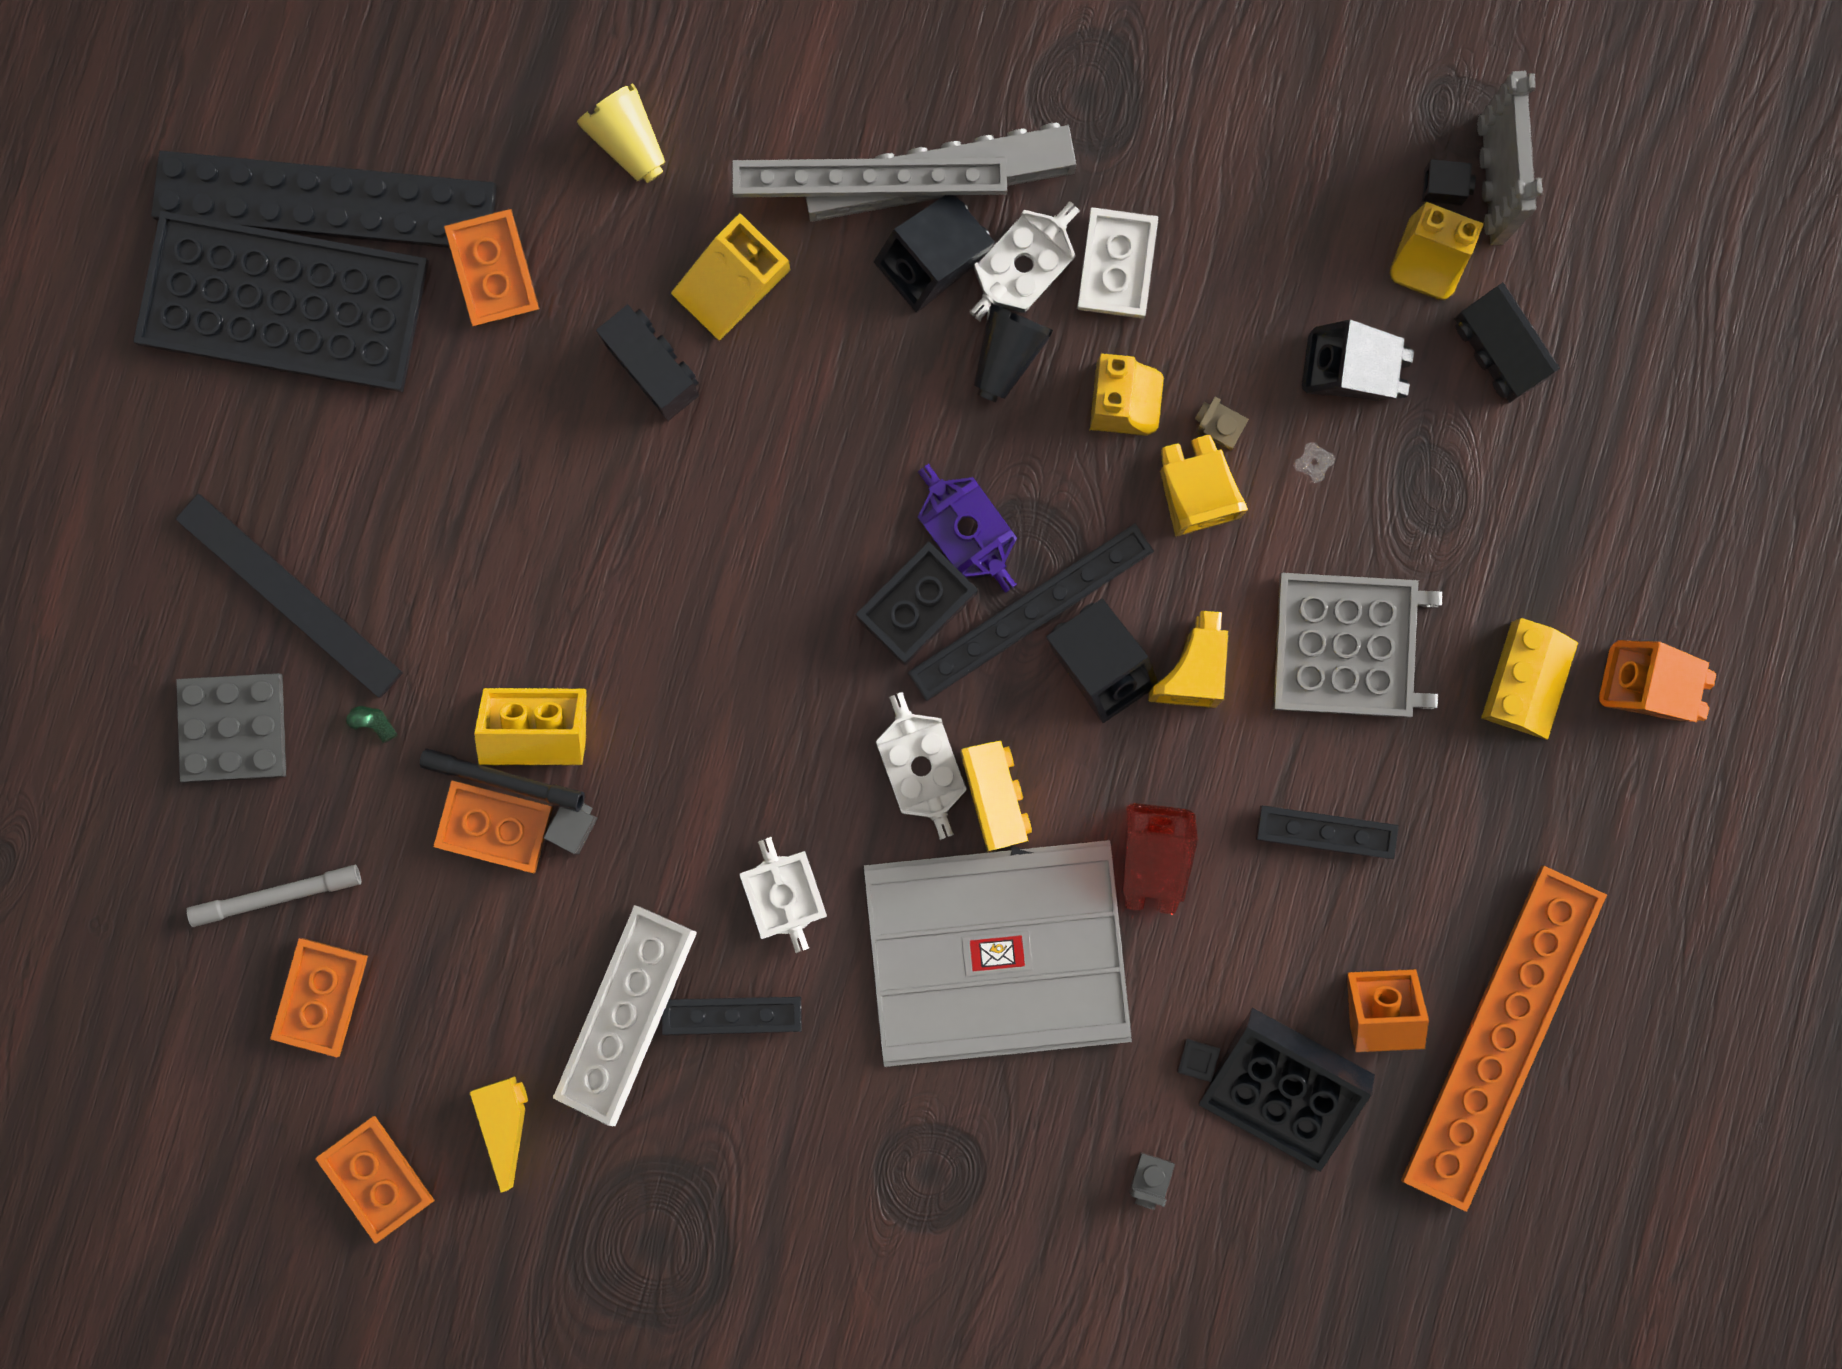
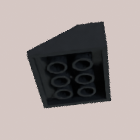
[1199,1008,1375,1172]

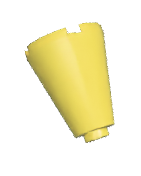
[577,84,665,183]

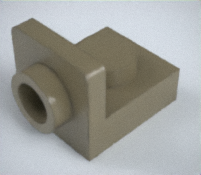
[1195,397,1249,450]

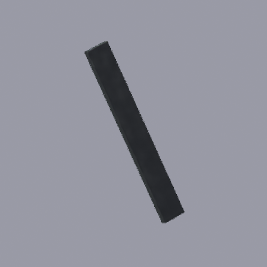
[176,493,404,698]
[908,523,1154,702]

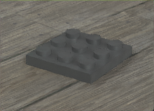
[176,673,286,782]

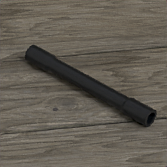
[420,748,585,812]

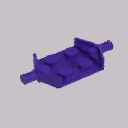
[917,464,1017,593]

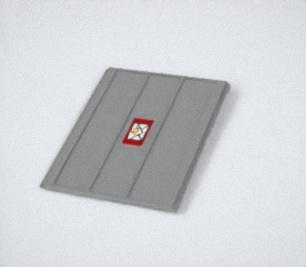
[864,840,1132,1067]

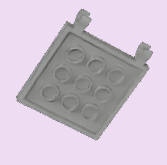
[1477,71,1543,245]
[1273,573,1442,718]

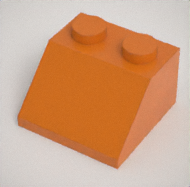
[1347,969,1429,1052]

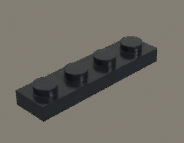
[1256,805,1399,859]
[662,997,802,1035]

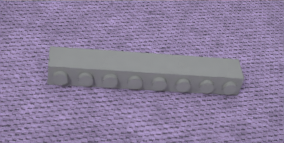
[806,123,1076,222]

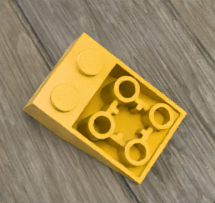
[671,213,790,341]

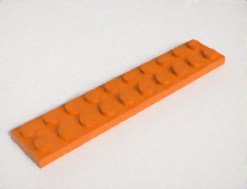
[1401,866,1607,1212]

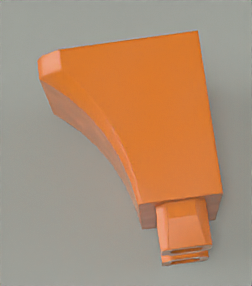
[1599,640,1717,722]

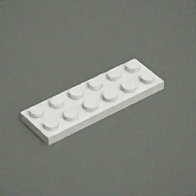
[553,905,697,1126]

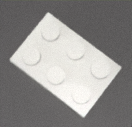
[1077,208,1158,319]

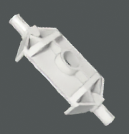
[969,202,1079,321]
[876,692,967,840]

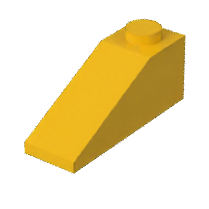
[470,1076,528,1193]

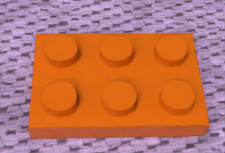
[444,209,539,326]
[433,780,553,873]
[270,938,368,1057]
[315,1116,435,1244]

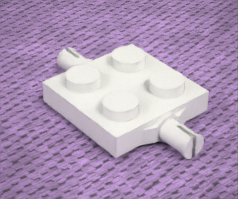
[740,837,827,953]

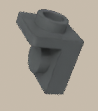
[1129,1152,1175,1210]

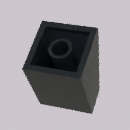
[874,195,995,313]
[1046,598,1158,723]

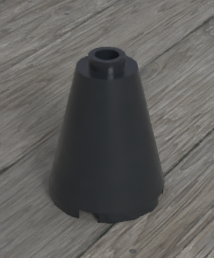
[974,303,1053,402]

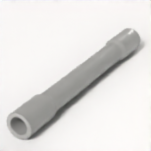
[187,864,361,927]

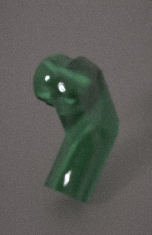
[346,706,397,744]

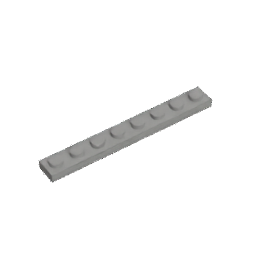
[733,157,1007,198]

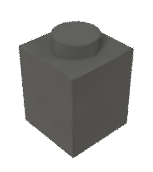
[544,803,598,854]

